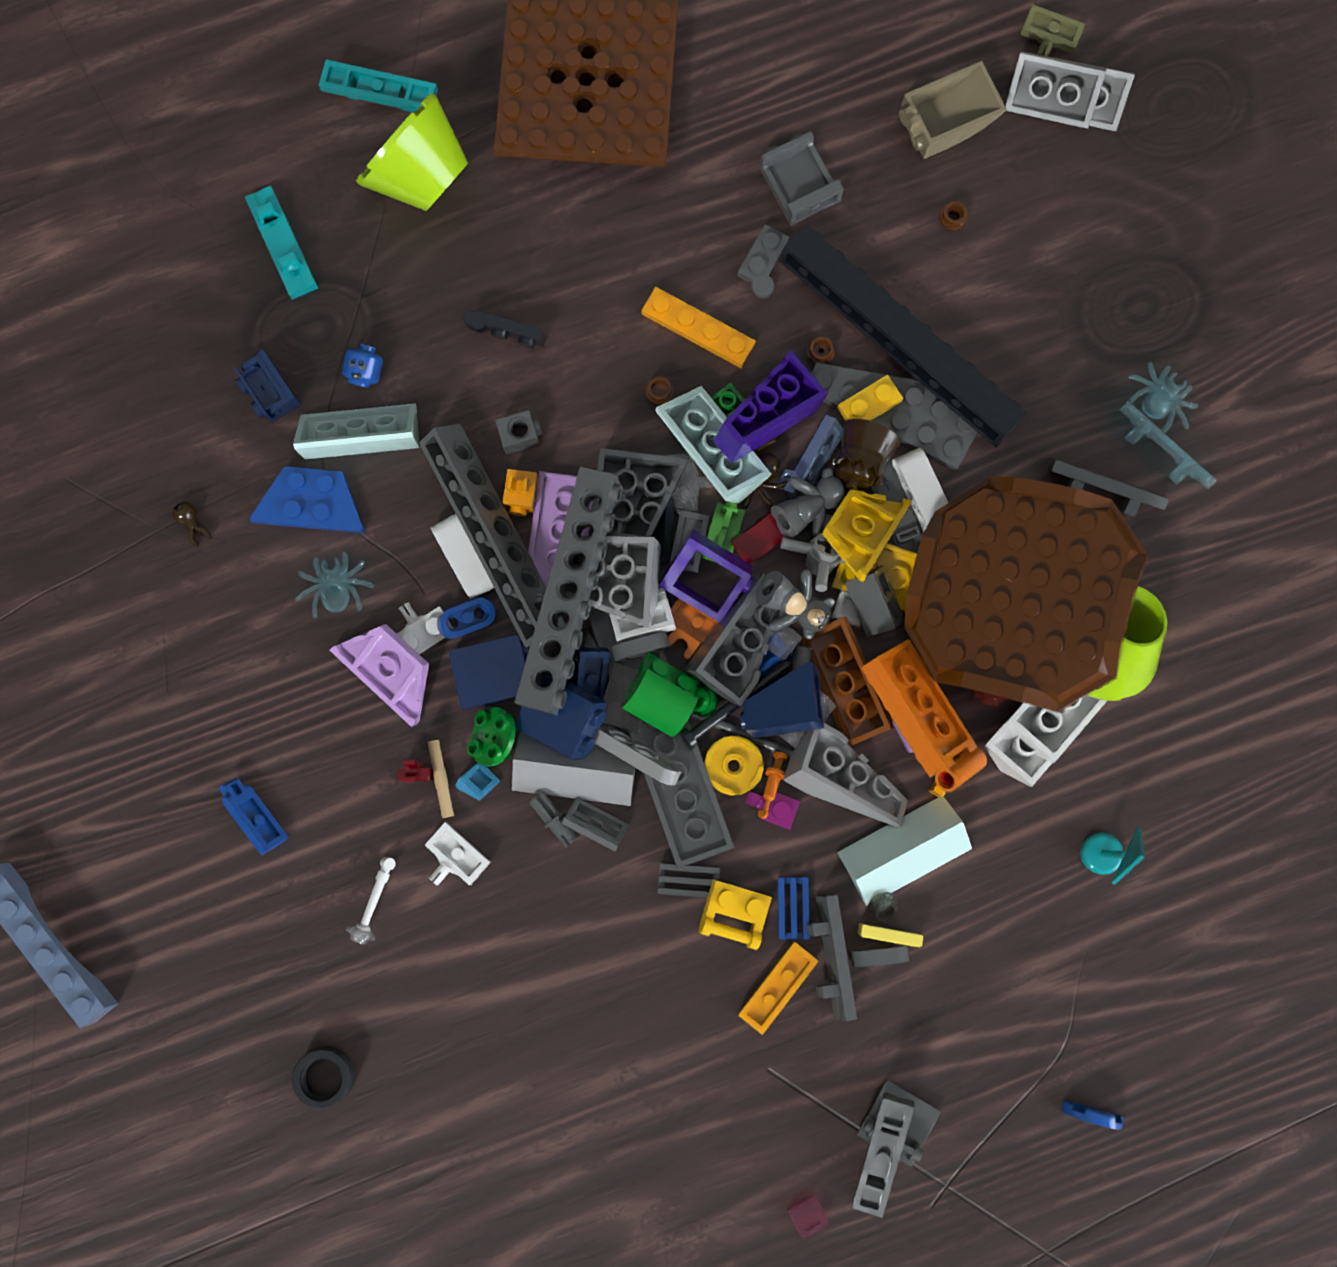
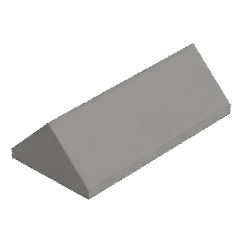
[512,731,636,806]

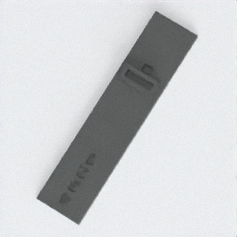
[870,460,923,553]

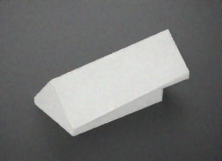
[985,695,1107,787]

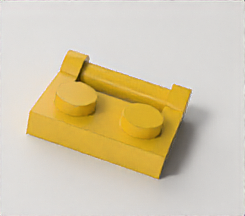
[699,879,772,950]

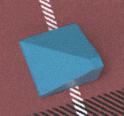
[455,762,500,801]

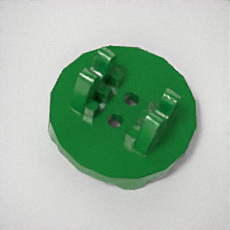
[467,707,518,767]

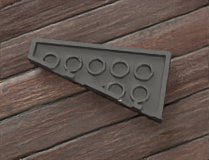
[811,363,977,472]

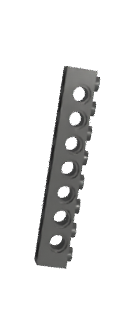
[419,424,566,648]
[515,467,623,715]

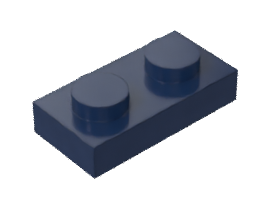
[575,647,610,700]

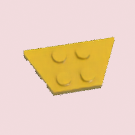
[822,489,912,582]

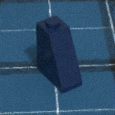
[740,662,824,738]

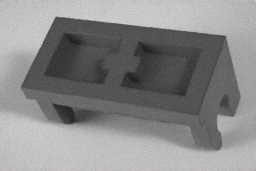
[845,565,905,637]

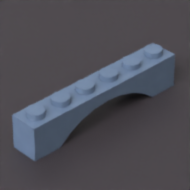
[0,863,118,1028]

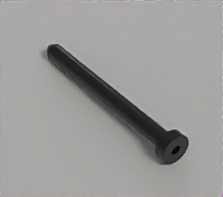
[679,660,792,749]

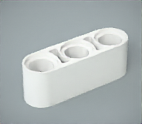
[892,448,948,532]
[430,513,494,600]

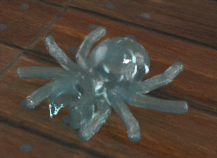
[1129,362,1198,433]
[295,552,374,619]

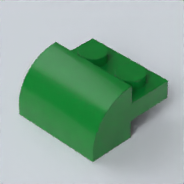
[622,652,699,737]

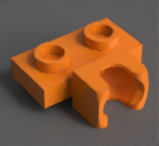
[668,598,719,662]

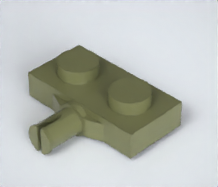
[1020,4,1085,57]

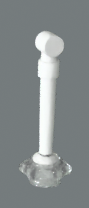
[346,857,396,945]

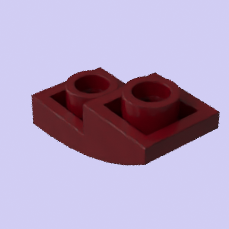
[731,511,787,564]

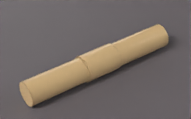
[427,740,454,819]

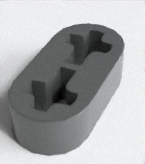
[611,632,670,662]
[850,945,909,967]

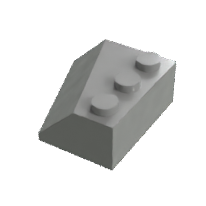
[565,536,661,628]

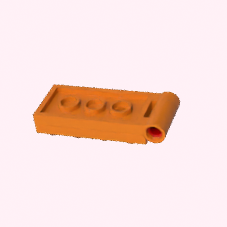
[861,639,987,792]

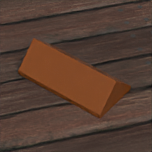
[800,616,894,746]

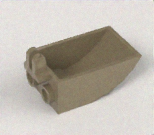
[899,61,1007,159]

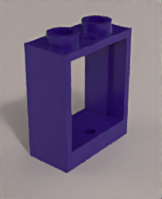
[659,529,754,623]

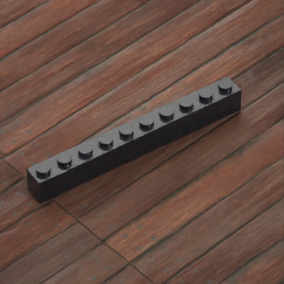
[780,225,1027,448]

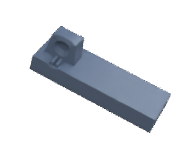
[777,415,843,499]

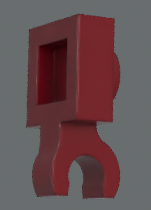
[397,759,433,783]

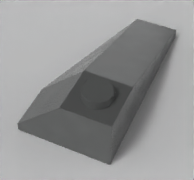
[683,573,780,707]

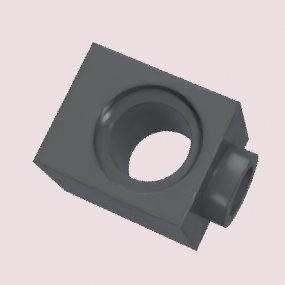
[495,410,542,455]

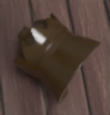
[831,419,901,490]

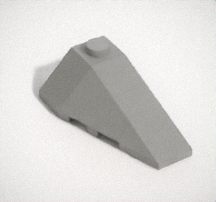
[783,723,908,828]

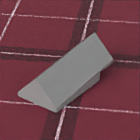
[1005,52,1135,131]

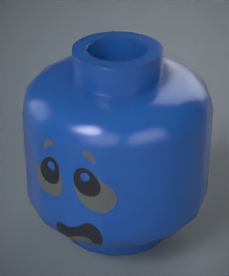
[342,343,383,388]

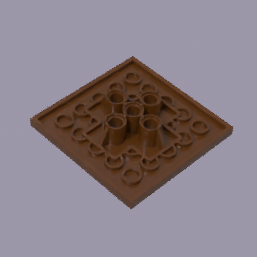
[494,0,678,167]

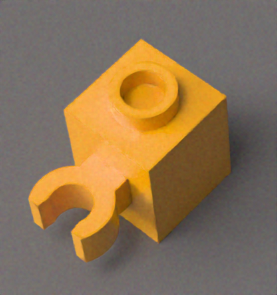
[503,469,539,516]

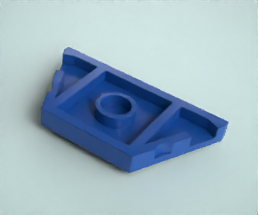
[250,466,365,533]

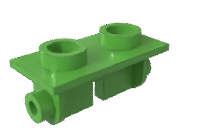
[701,502,745,562]

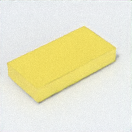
[857,923,923,948]

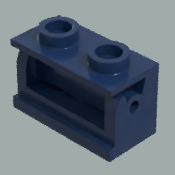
[233,350,301,423]

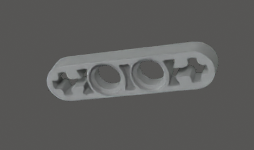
[594,722,682,785]

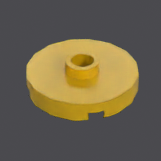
[704,736,764,796]

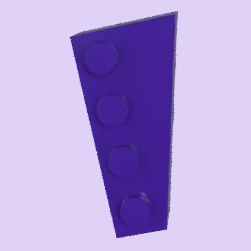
[713,351,828,463]

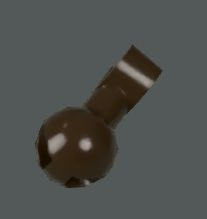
[172,502,212,547]

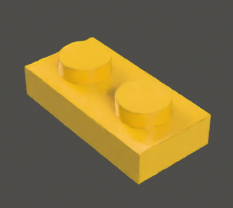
[837,375,904,421]

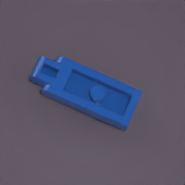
[219,778,288,856]

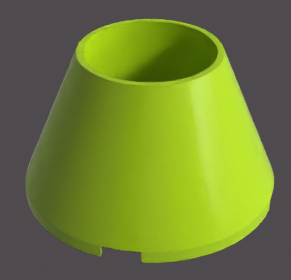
[356,93,468,211]
[1087,586,1167,701]

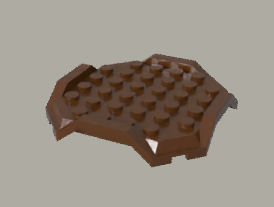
[904,477,1149,713]

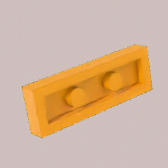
[738,941,819,1035]

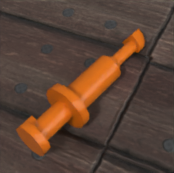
[758,752,788,819]

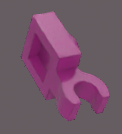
[744,792,800,830]

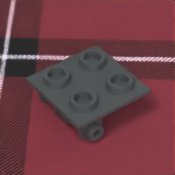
[857,1080,941,1167]

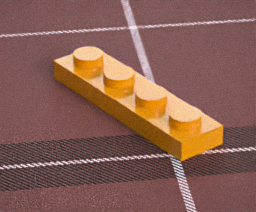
[642,287,756,369]

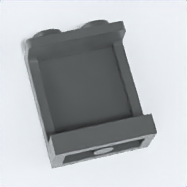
[759,132,844,226]

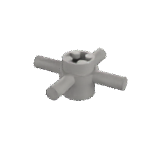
[780,514,846,592]

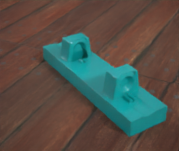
[319,60,438,112]
[245,185,318,300]

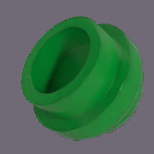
[693,686,718,717]

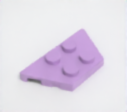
[330,624,429,727]

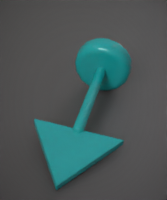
[1080,826,1145,885]

